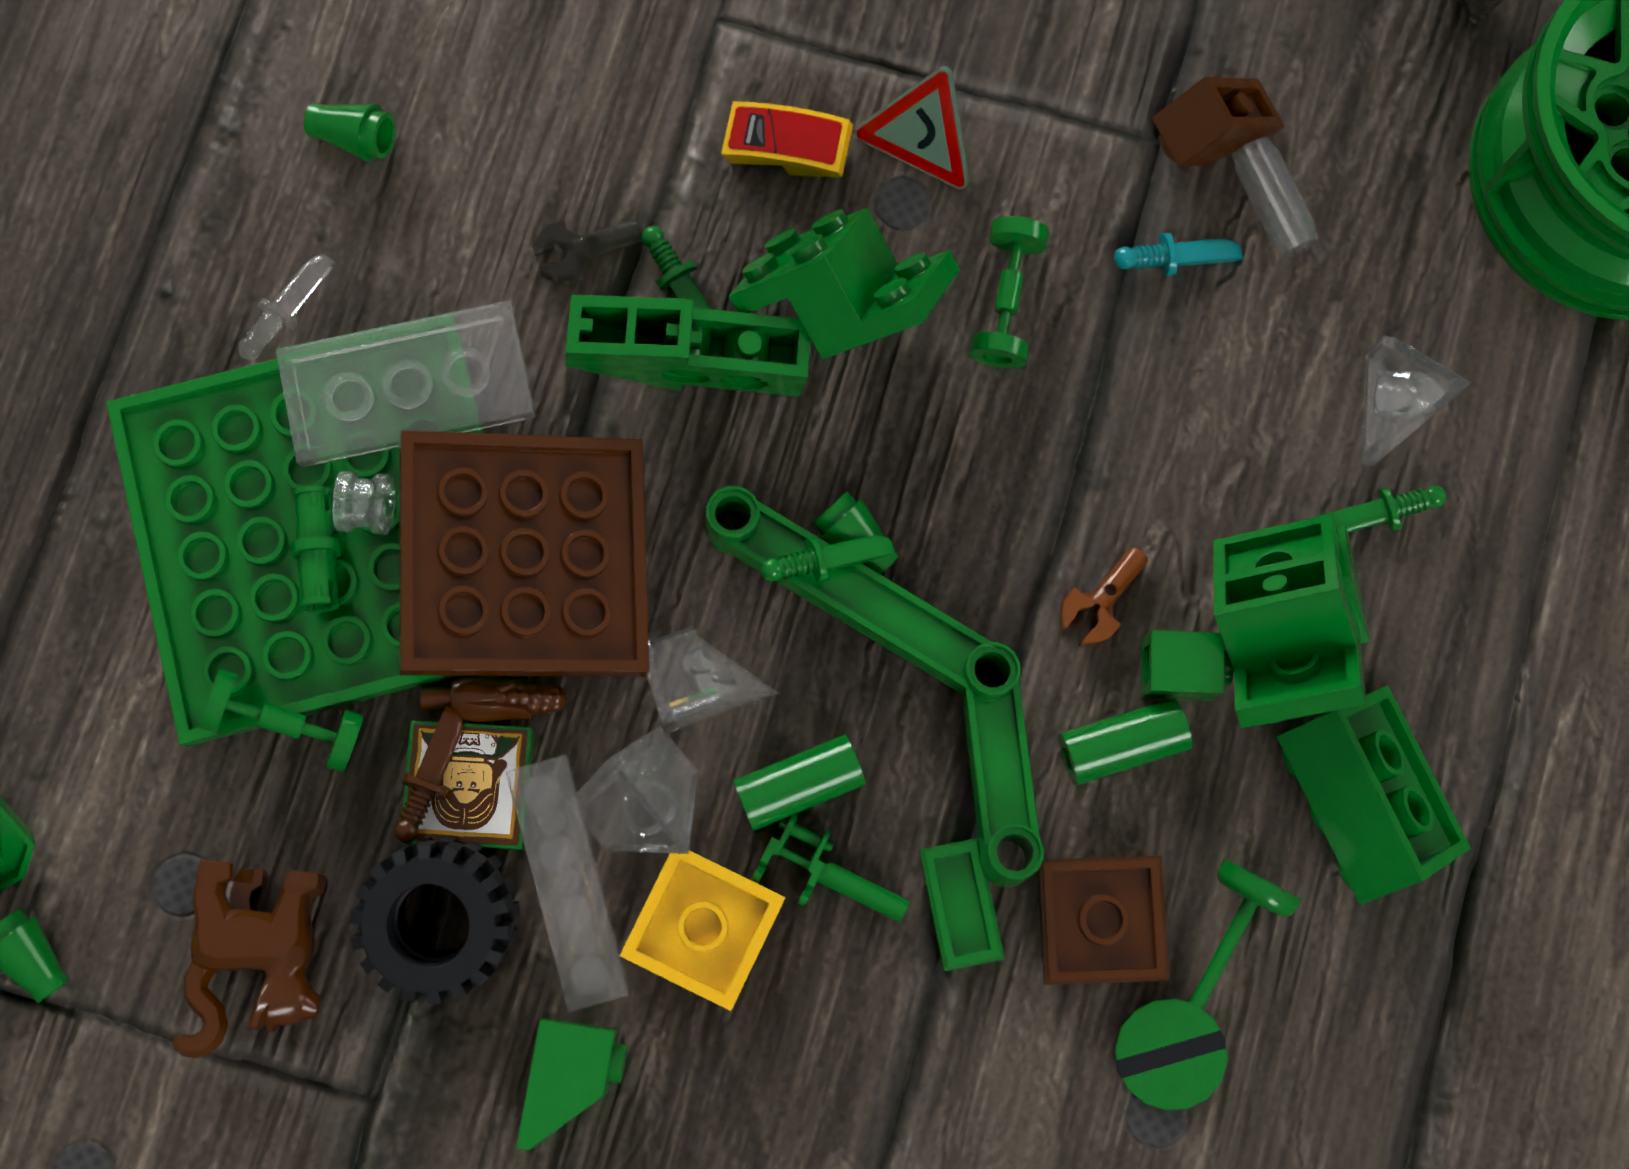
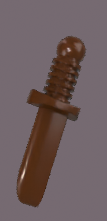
[394,706,463,843]

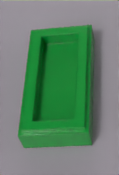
[918,838,1005,971]

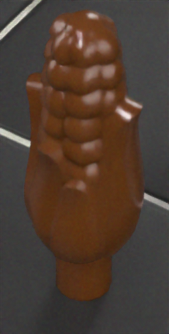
[420,676,567,723]

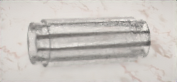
[1232,137,1320,258]

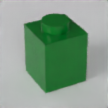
[1141,630,1234,701]

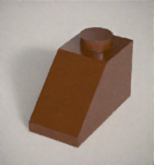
[1152,77,1285,167]

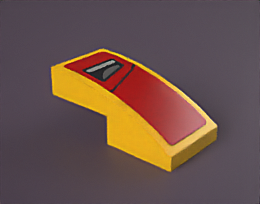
[721,101,853,178]

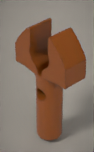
[1059,547,1148,647]

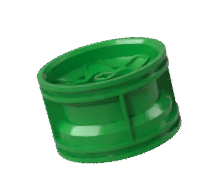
[1468,0,1629,320]

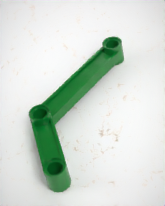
[705,486,1044,887]

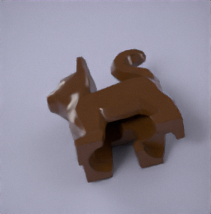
[173,859,327,1058]

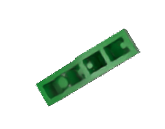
[565,295,811,397]

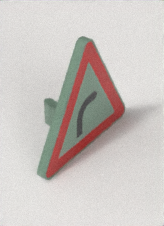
[854,66,969,189]

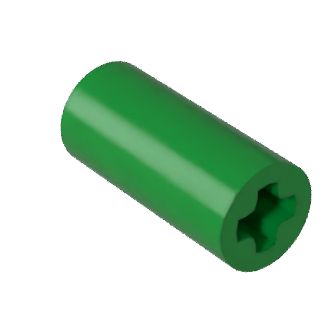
[1058,698,1192,786]
[733,734,866,831]

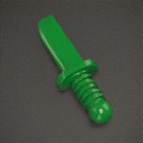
[642,226,711,309]
[1316,485,1446,533]
[760,535,896,583]

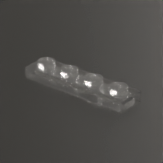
[505,754,630,1012]

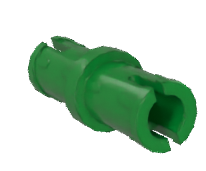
[291,485,342,613]

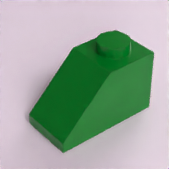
[516,1017,628,1151]

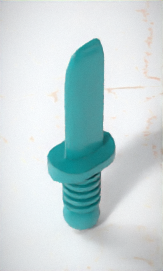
[1114,233,1243,276]

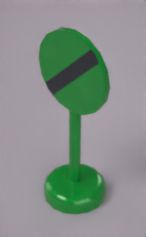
[1115,858,1302,1111]

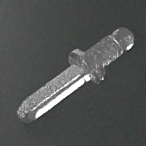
[238,254,335,360]

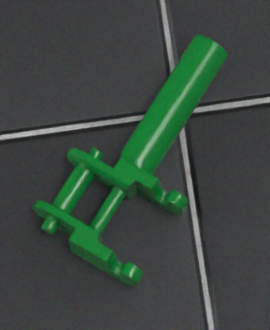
[751,814,910,923]

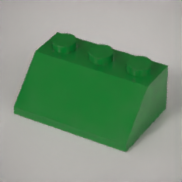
[1276,685,1471,905]

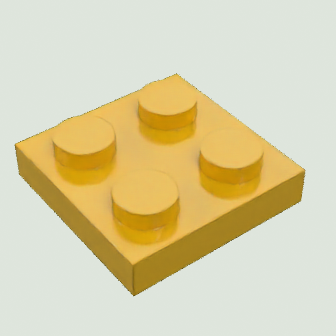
[619,844,786,1011]

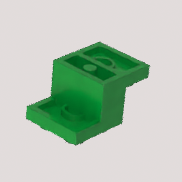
[729,207,960,359]
[1213,513,1367,728]

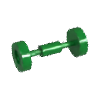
[969,216,1049,369]
[198,668,363,773]

